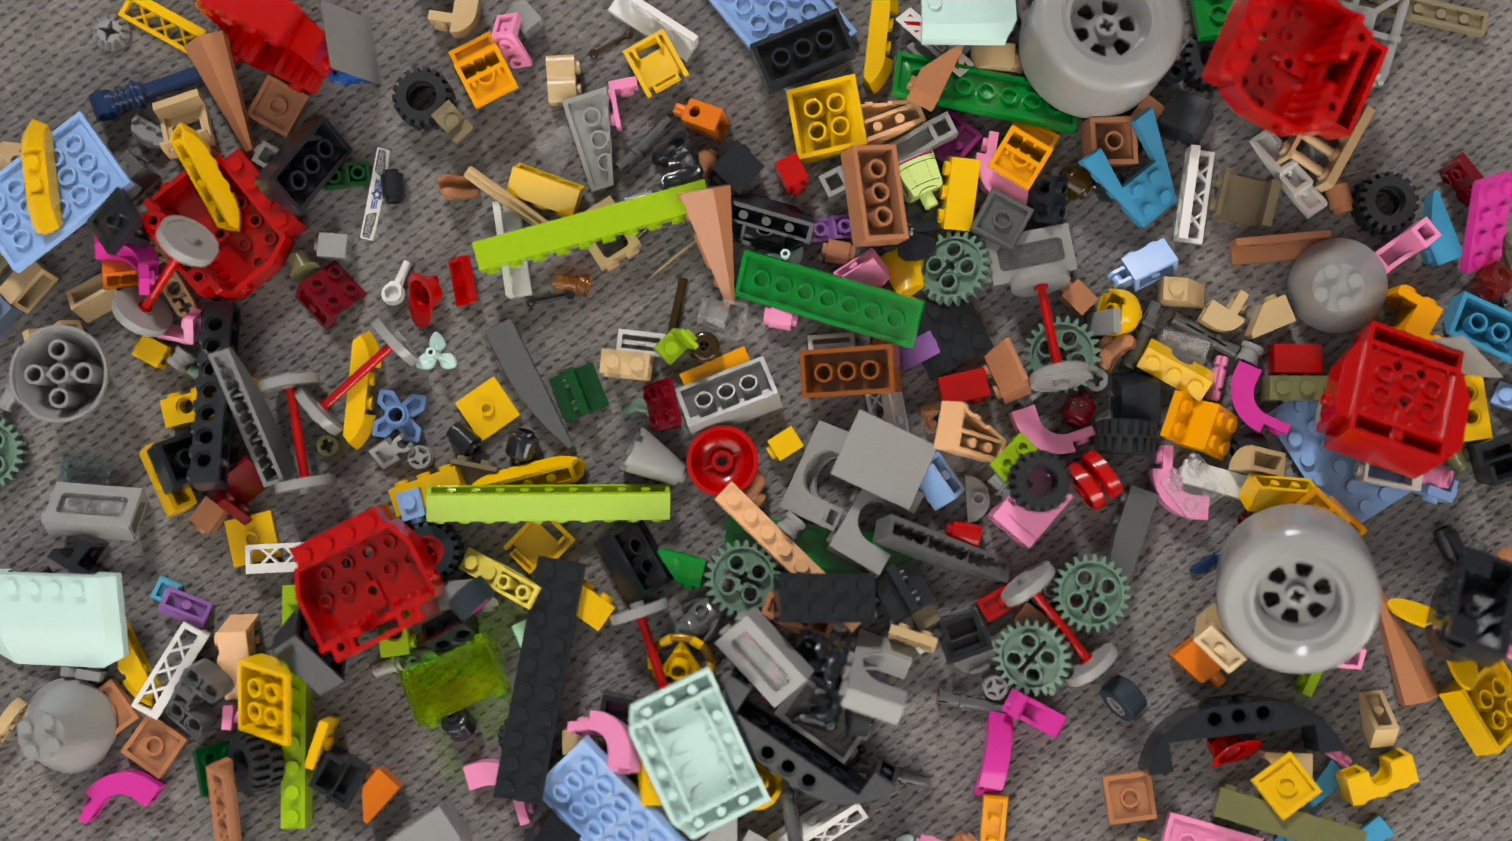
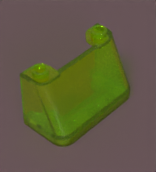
[396,632,510,729]

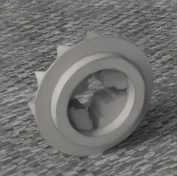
[92,13,131,51]

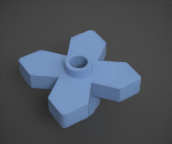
[372,389,428,443]

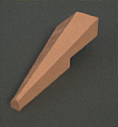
[184,30,255,153]
[677,185,735,305]
[1378,587,1441,706]

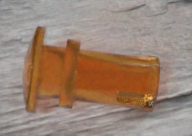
[553,274,591,298]

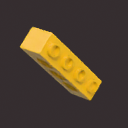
[1463,348,1493,442]
[159,375,263,429]

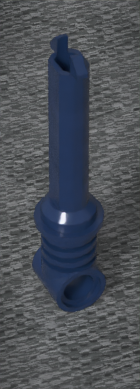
[88,66,203,121]

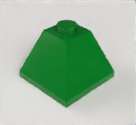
[658,547,707,590]

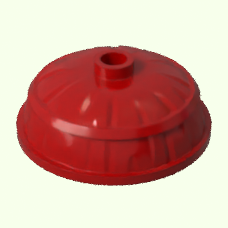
[686,425,758,496]

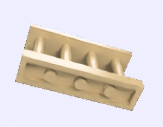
[1276,105,1375,193]

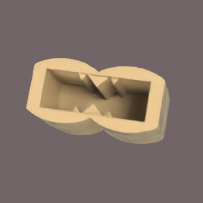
[546,54,582,106]

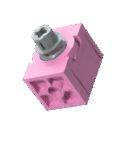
[986,467,1073,548]

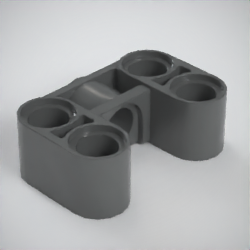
[166,658,234,737]

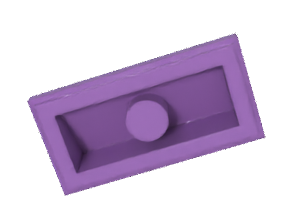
[157,586,214,630]

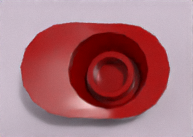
[408,272,442,328]
[1207,734,1262,767]

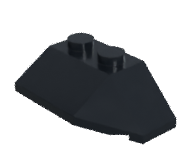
[731,193,815,255]

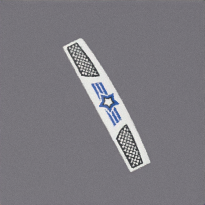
[360,147,390,241]

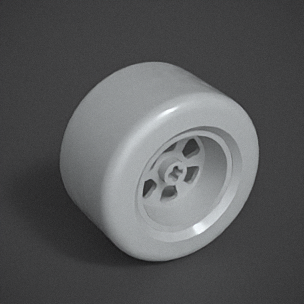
[1019,0,1185,118]
[1216,504,1382,674]

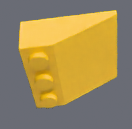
[786,74,868,164]
[237,653,291,747]
[1438,660,1512,756]

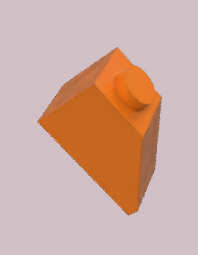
[362,765,404,824]

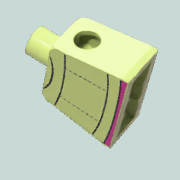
[898,149,943,210]

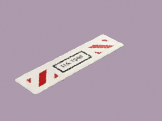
[895,7,975,77]

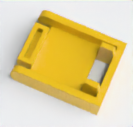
[622,28,689,98]
[503,521,577,578]

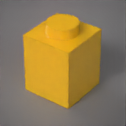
[132,336,175,370]
[766,426,804,462]

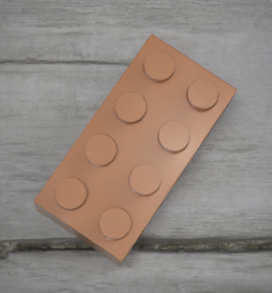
[841,144,909,247]

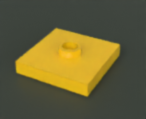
[455,376,521,442]
[224,510,283,567]
[304,715,340,770]
[1250,751,1322,821]

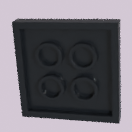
[917,299,994,381]

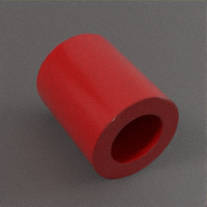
[945,519,982,547]

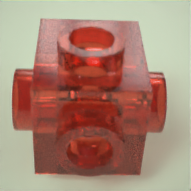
[1472,260,1512,303]

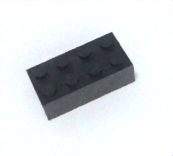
[750,8,857,95]
[774,573,875,623]

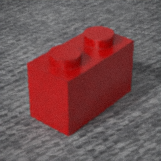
[775,152,809,197]
[1267,344,1322,376]
[935,367,991,405]

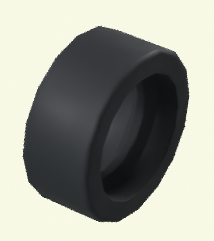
[845,708,871,737]

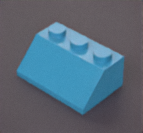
[1443,291,1512,364]

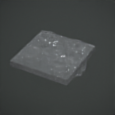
[1159,453,1228,521]

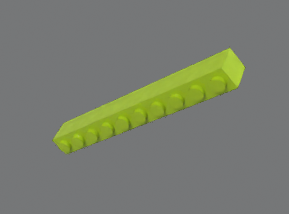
[472,179,707,275]
[426,484,670,524]
[281,584,313,829]

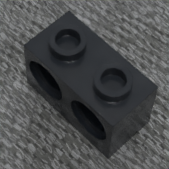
[1027,174,1068,224]
[421,609,480,657]

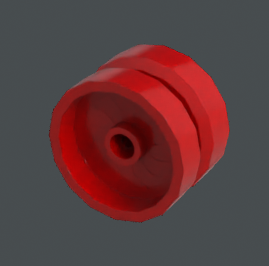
[1066,449,1123,511]

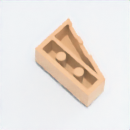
[861,100,926,145]
[934,401,1007,463]
[214,614,259,700]

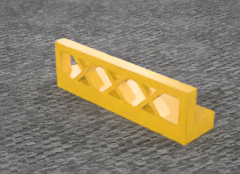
[118,0,209,54]

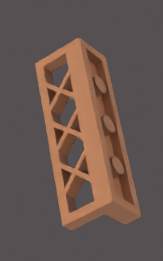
[1228,230,1332,266]
[206,757,242,841]

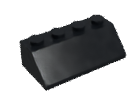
[253,114,353,215]

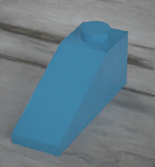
[1421,190,1462,269]

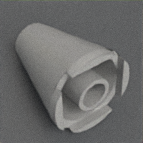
[619,427,688,485]

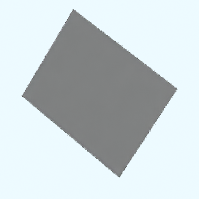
[320,0,380,85]
[831,409,936,510]

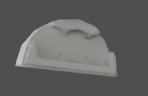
[131,113,164,149]
[964,476,990,523]
[953,640,996,674]

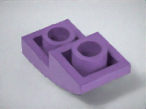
[810,214,852,244]
[899,331,940,372]

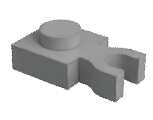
[369,432,414,470]
[60,666,110,682]

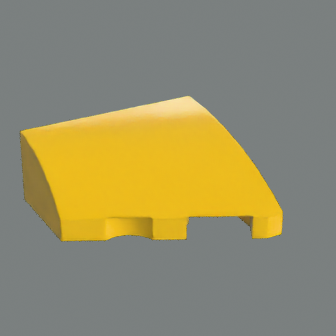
[880,245,925,296]

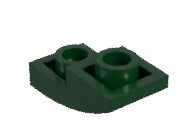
[323,161,371,192]

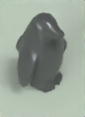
[678,591,728,643]

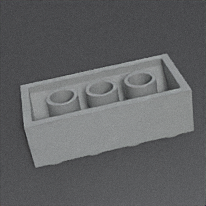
[675,356,783,440]

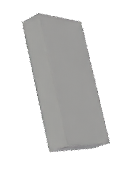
[1086,308,1121,337]

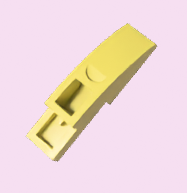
[458,547,541,609]

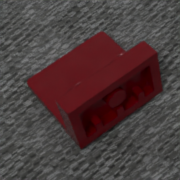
[1438,152,1484,207]
[295,261,366,331]
[642,377,682,433]
[209,457,269,526]

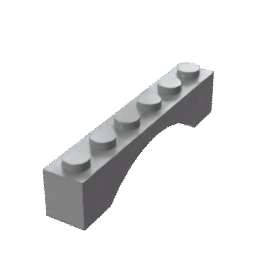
[818,112,958,202]

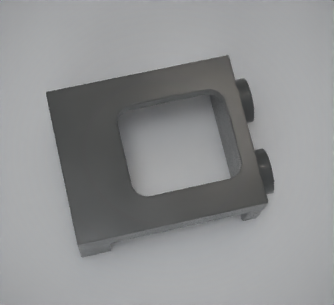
[121,150,161,202]

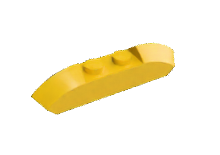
[862,0,899,94]
[21,119,63,235]
[170,122,241,232]
[343,330,381,450]
[472,456,586,485]
[117,618,162,707]

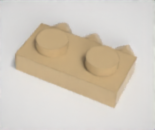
[888,623,938,653]

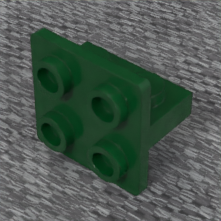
[549,362,609,422]
[193,740,237,798]

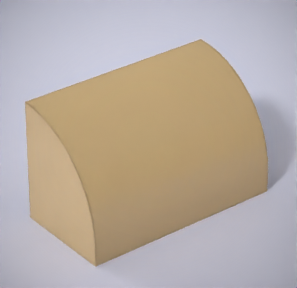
[0,260,59,314]
[66,273,123,323]
[1228,445,1286,476]

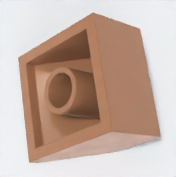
[1081,116,1139,170]
[983,337,1031,405]

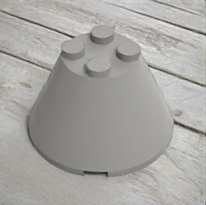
[1287,238,1388,333]
[9,325,109,422]
[17,677,117,773]

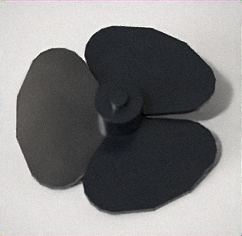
[881,201,937,261]

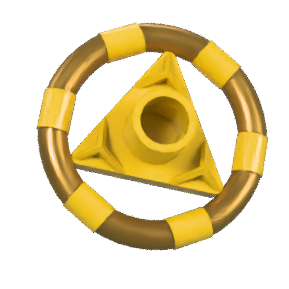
[647,633,716,685]

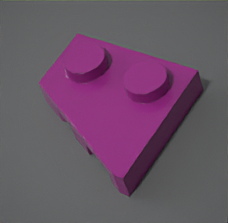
[935,108,983,165]

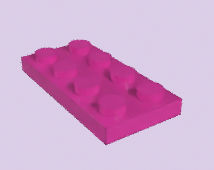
[1459,170,1512,273]

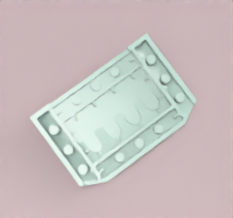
[920,0,1017,45]
[0,569,129,668]
[629,666,771,840]

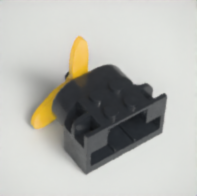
[1386,546,1512,690]

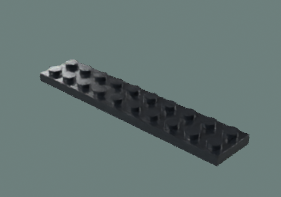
[493,555,587,805]

